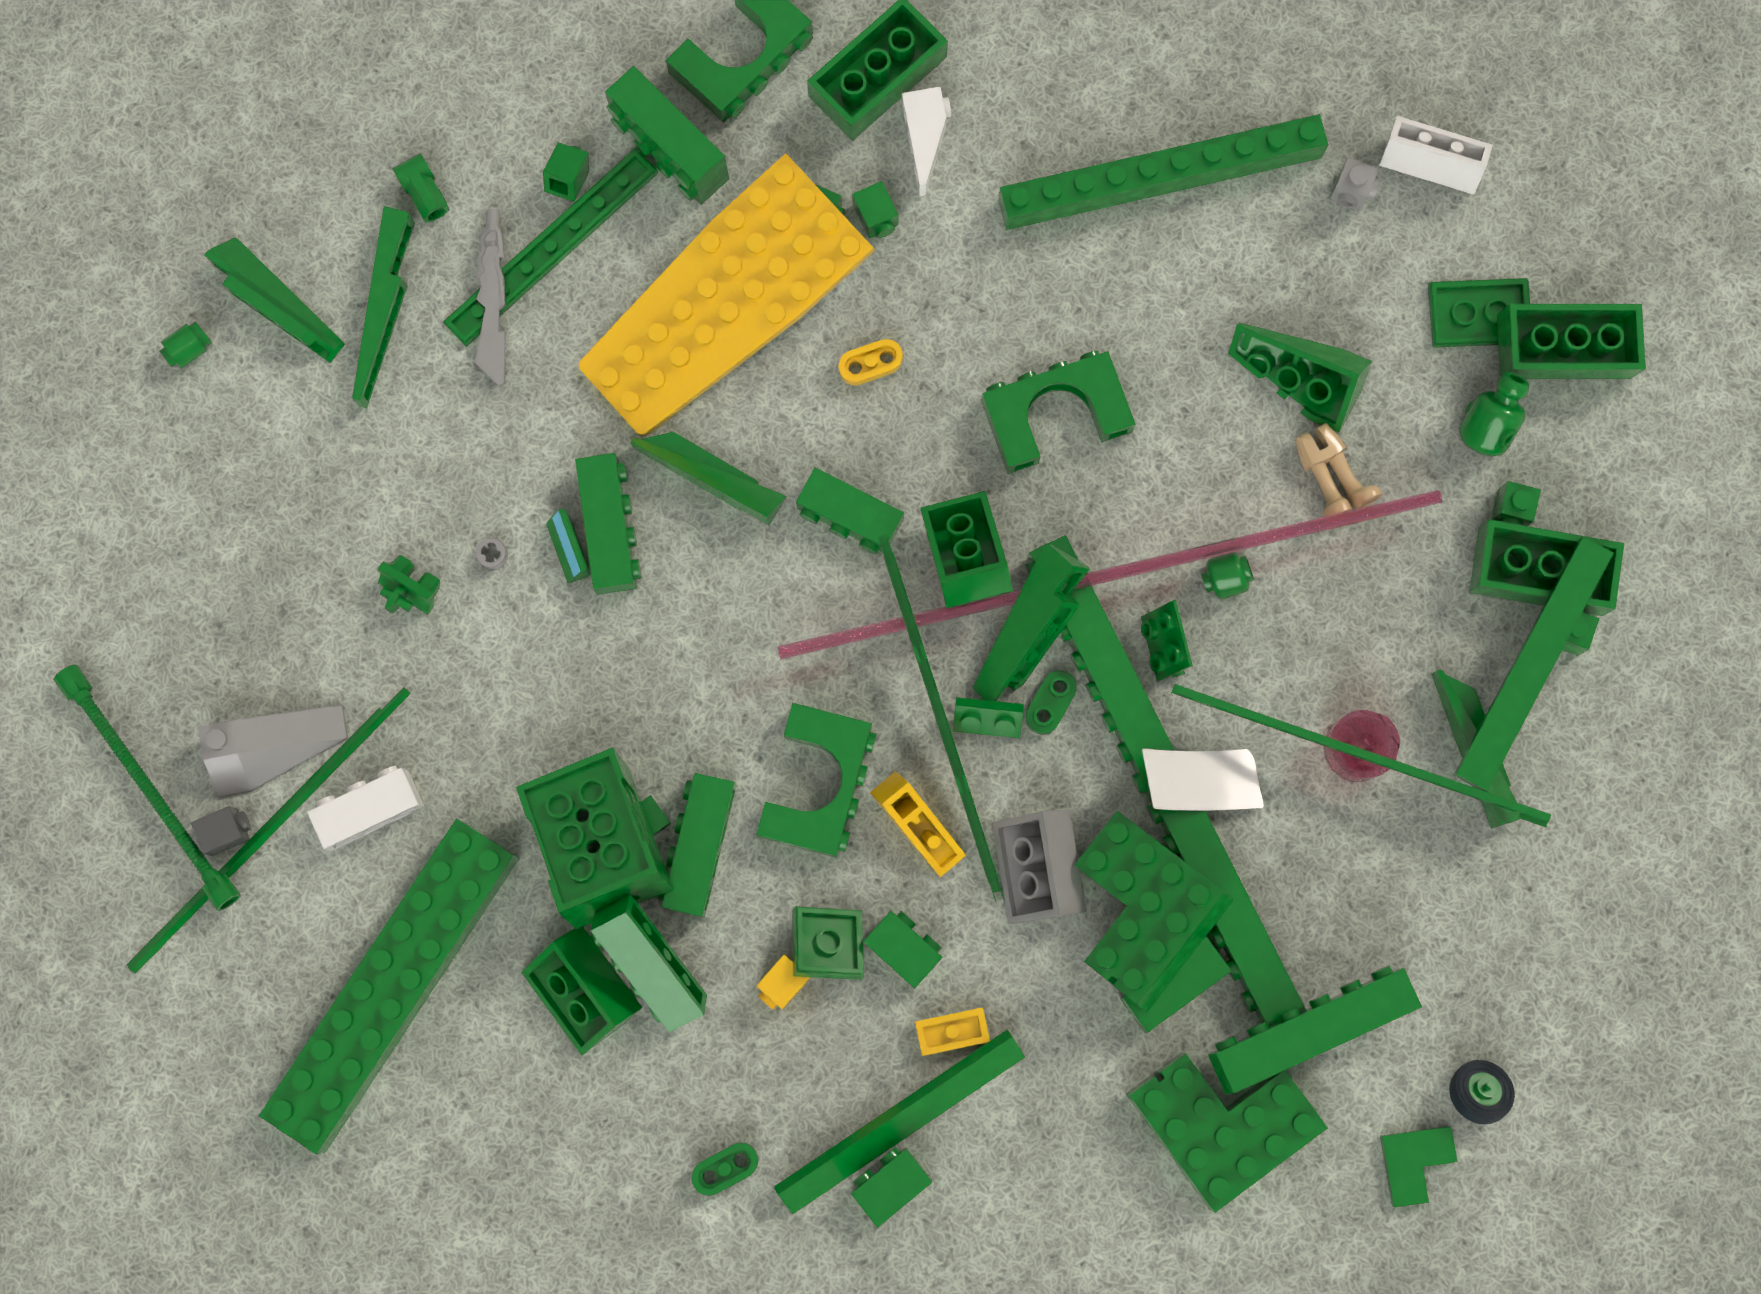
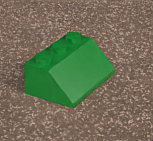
[521,927,642,1055]

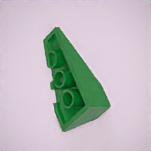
[1228,322,1372,432]

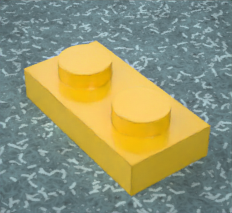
[915,1007,990,1056]

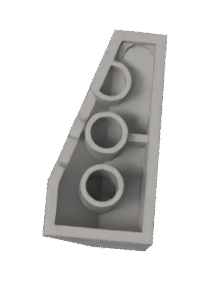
[198,705,348,797]

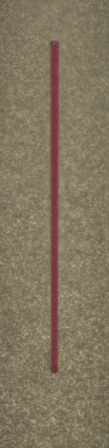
[777,490,1442,660]

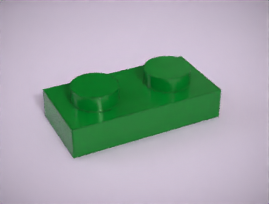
[952,697,1024,739]

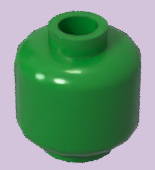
[1201,551,1254,600]

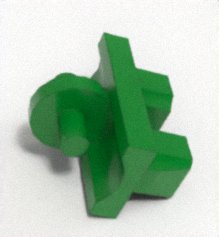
[377,555,440,615]

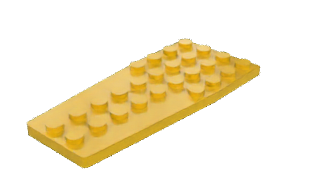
[579,153,875,436]

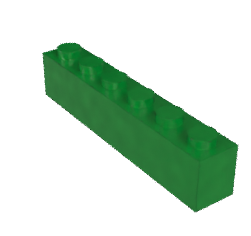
[1208,965,1422,1094]

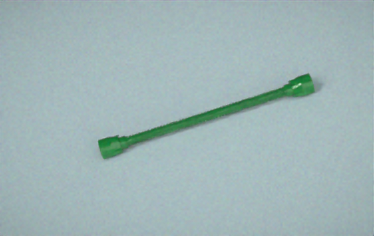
[53,665,241,911]

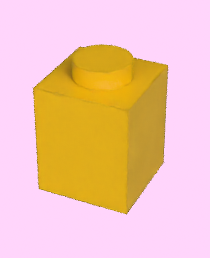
[756,955,811,1010]

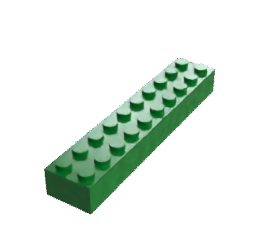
[259,818,520,1155]

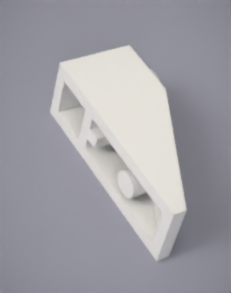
[902,86,951,196]

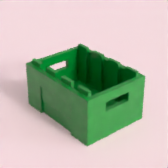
[516,747,673,930]

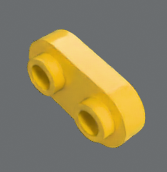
[838,339,903,385]

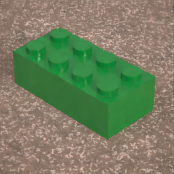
[807,0,948,141]
[605,65,729,205]
[1497,304,1646,379]
[1469,519,1624,616]

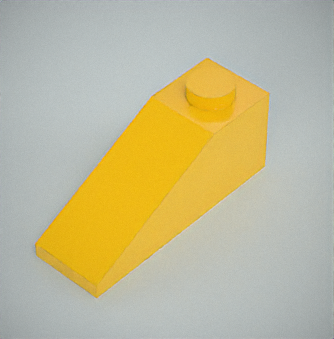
[870,771,966,877]

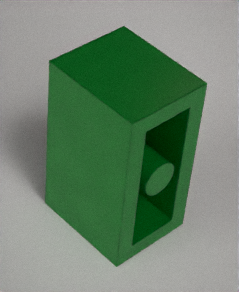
[863,911,943,989]
[851,1147,933,1228]

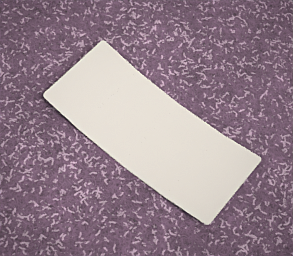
[1142,749,1264,811]

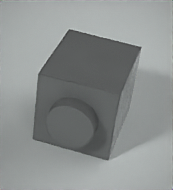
[191,806,251,856]

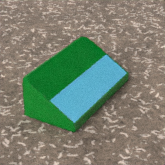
[546,508,591,583]

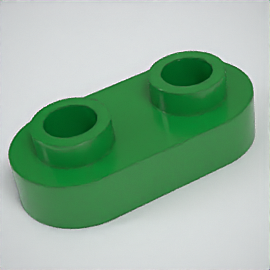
[1026,671,1077,735]
[691,1142,759,1196]

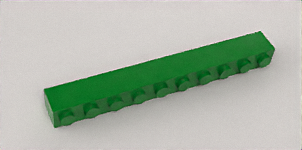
[998,114,1329,230]

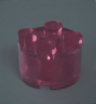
[1324,710,1400,782]

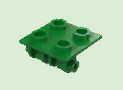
[1141,600,1193,681]

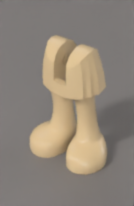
[1295,423,1383,524]

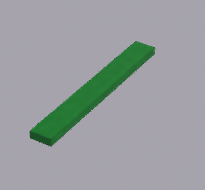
[443,148,658,347]
[1453,536,1614,792]
[774,1029,1025,1214]

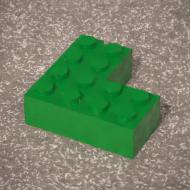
[1075,811,1233,1012]
[1126,1053,1328,1213]

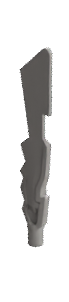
[475,209,506,386]

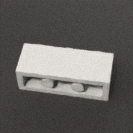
[1379,116,1493,195]
[307,766,424,851]

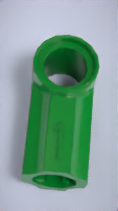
[392,153,450,223]

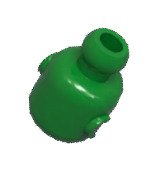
[1459,372,1529,457]

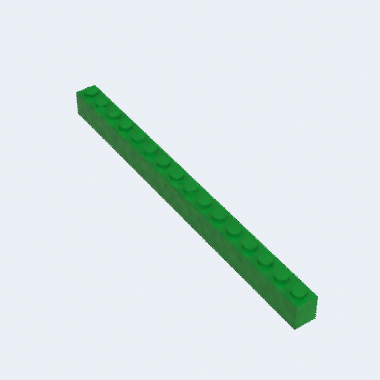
[1025,535,1306,1027]

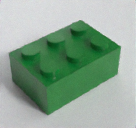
[920,491,1013,608]

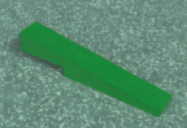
[352,206,415,409]

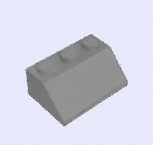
[992,809,1087,924]

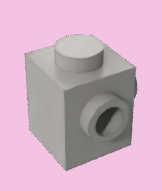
[1330,157,1380,211]

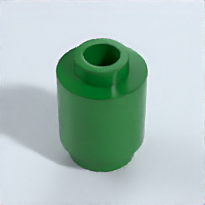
[159,321,212,369]

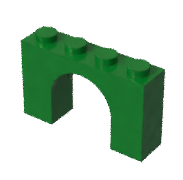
[665,0,813,123]
[981,350,1136,474]
[756,702,877,858]

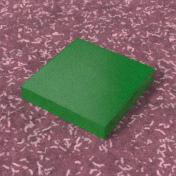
[792,906,864,980]

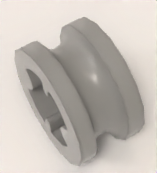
[476,538,508,570]

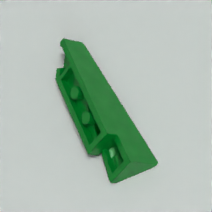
[204,238,345,364]
[630,432,787,526]
[973,544,1090,701]
[1431,669,1520,829]

